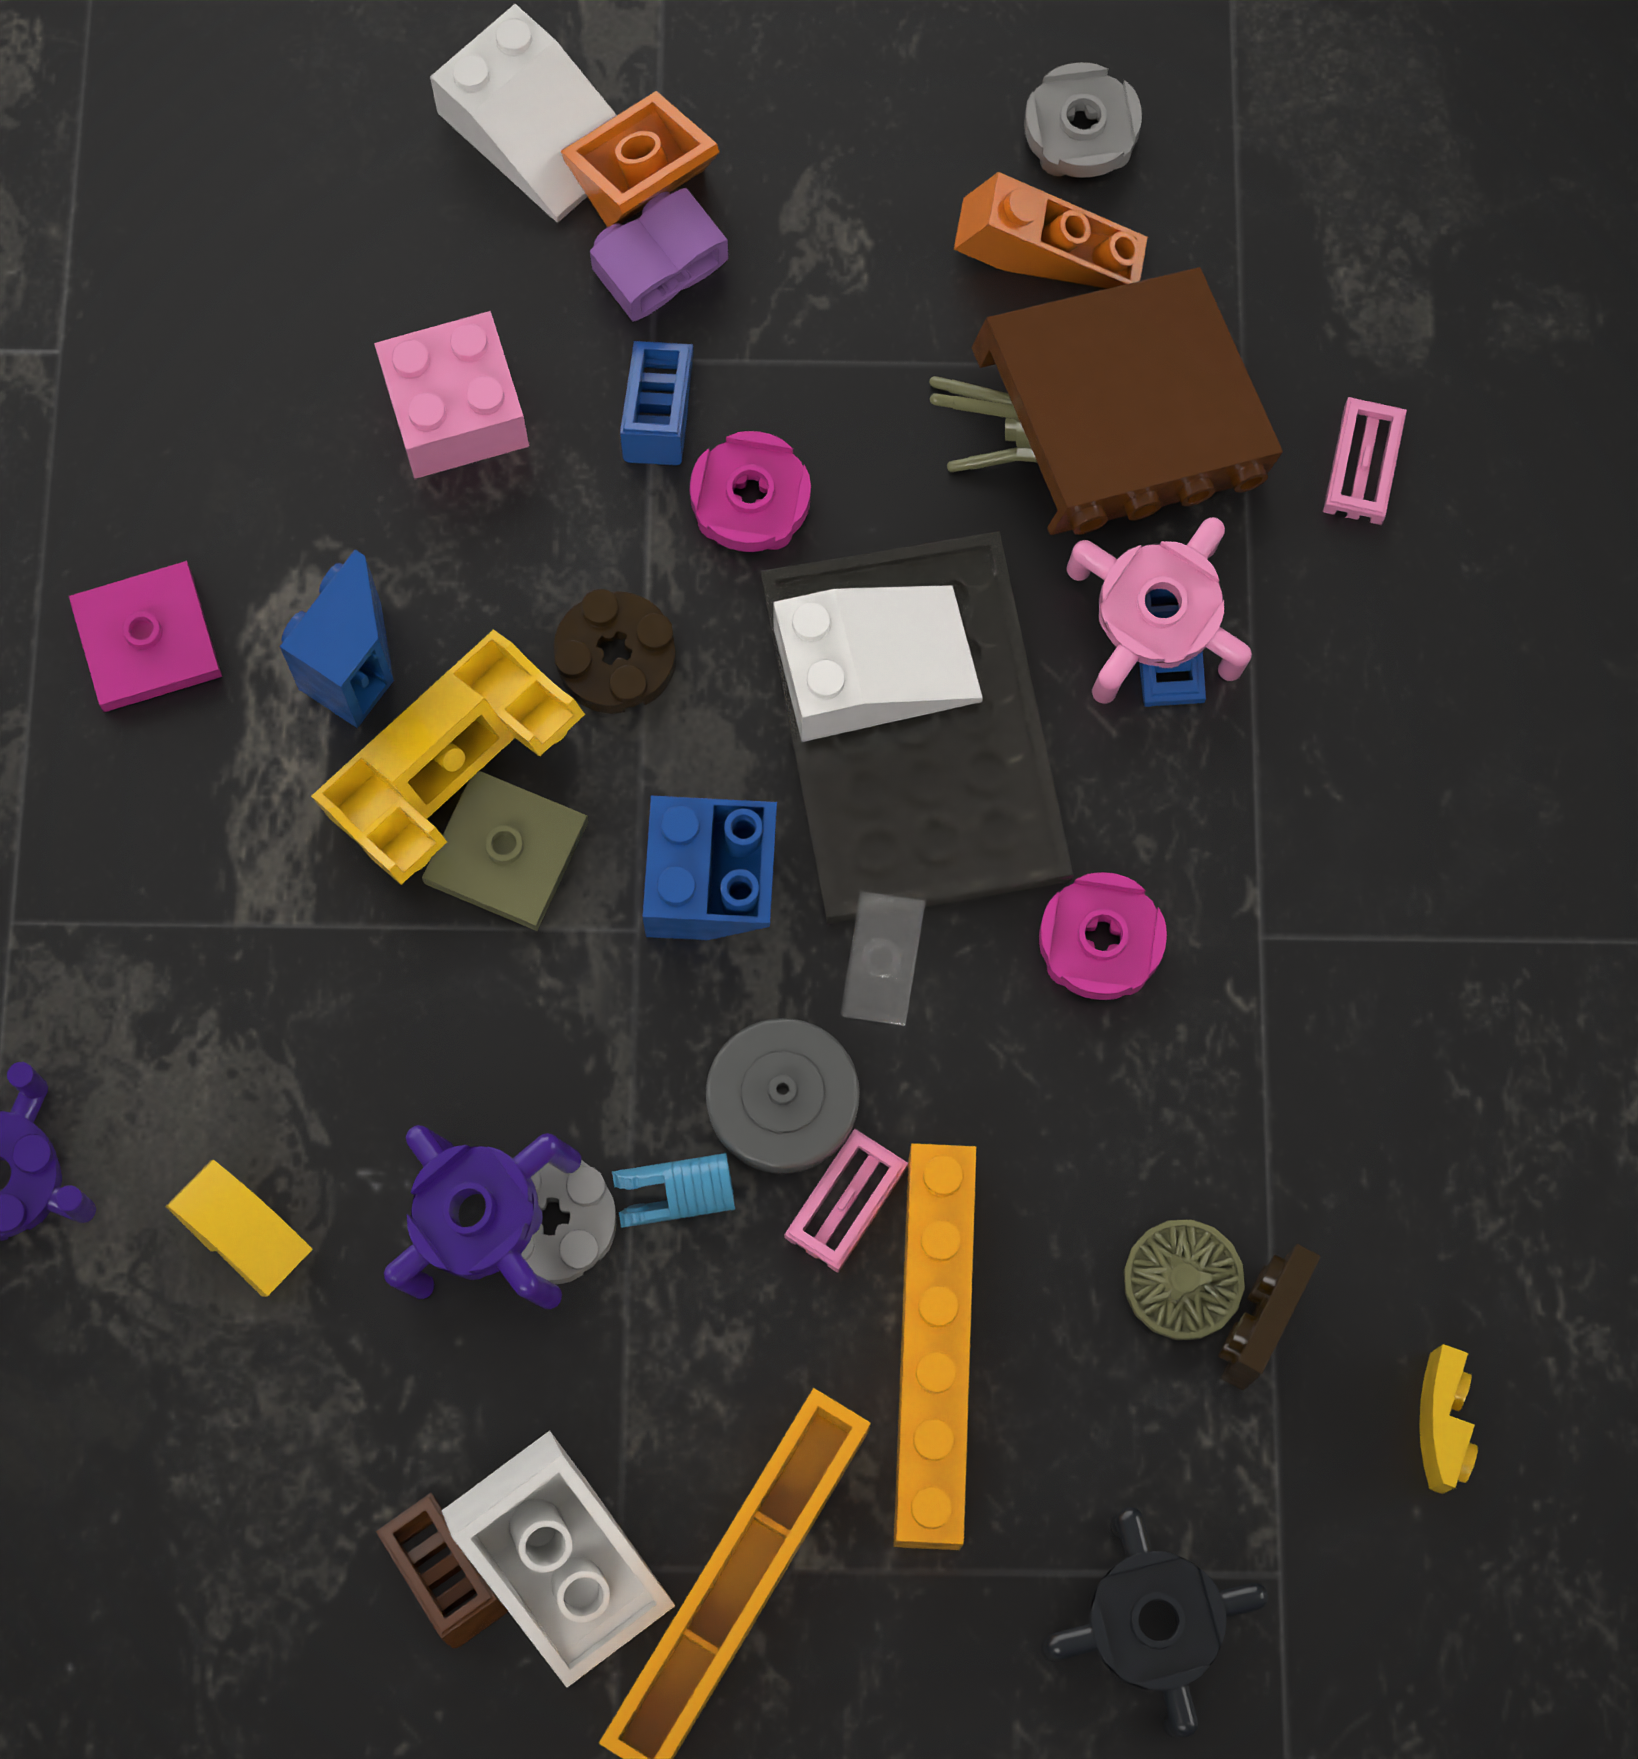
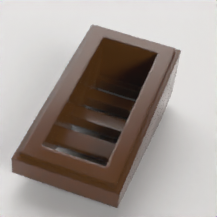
[376,1493,508,1649]

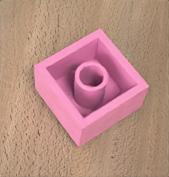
[374,311,529,479]

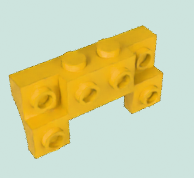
[311,629,585,885]

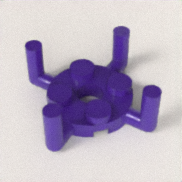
[0,1062,96,1241]
[384,1125,582,1309]

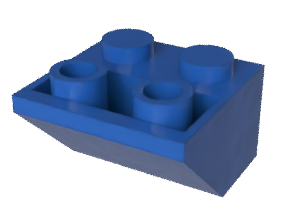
[280,550,394,728]
[643,796,777,940]

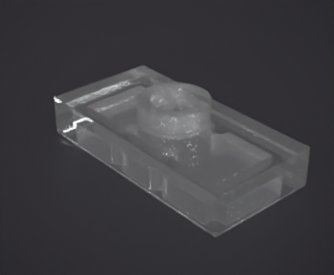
[841,890,925,1026]

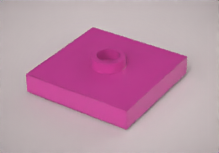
[69,561,222,712]

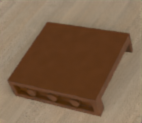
[971,267,1283,535]

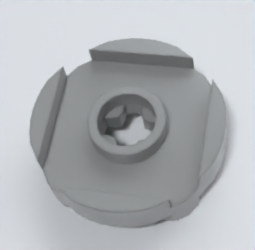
[1024,62,1142,178]
[521,1161,617,1284]

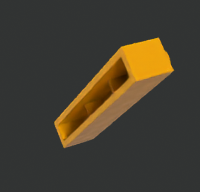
[894,1143,976,1550]
[599,1388,871,1759]

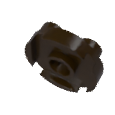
[553,589,676,714]

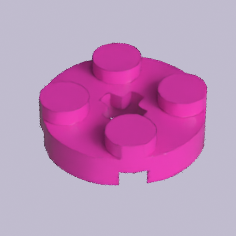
[690,431,811,552]
[1039,872,1167,1000]

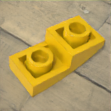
[165,1160,313,1296]
[1419,1344,1478,1494]

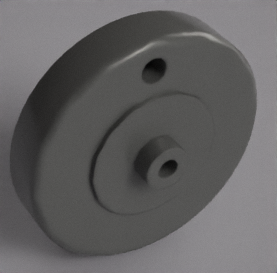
[706,1018,860,1174]

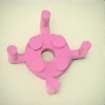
[1067,517,1252,704]

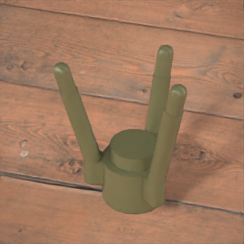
[929,376,1037,472]

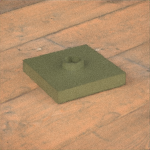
[422,771,589,931]

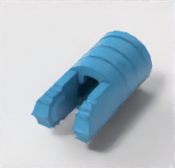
[612,1153,735,1228]

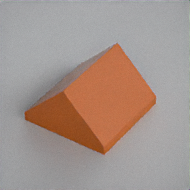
[561,91,720,227]

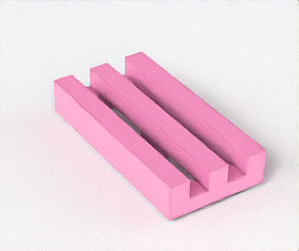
[1323,397,1407,525]
[784,1129,908,1273]

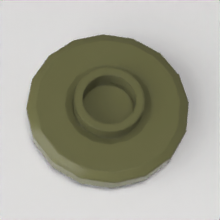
[1123,1219,1245,1340]

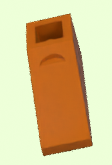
[954,172,1148,289]

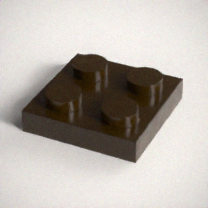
[1218,1244,1321,1390]

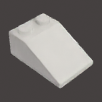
[430,4,617,223]
[773,585,982,742]
[442,1431,675,1687]

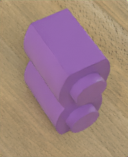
[590,188,728,322]

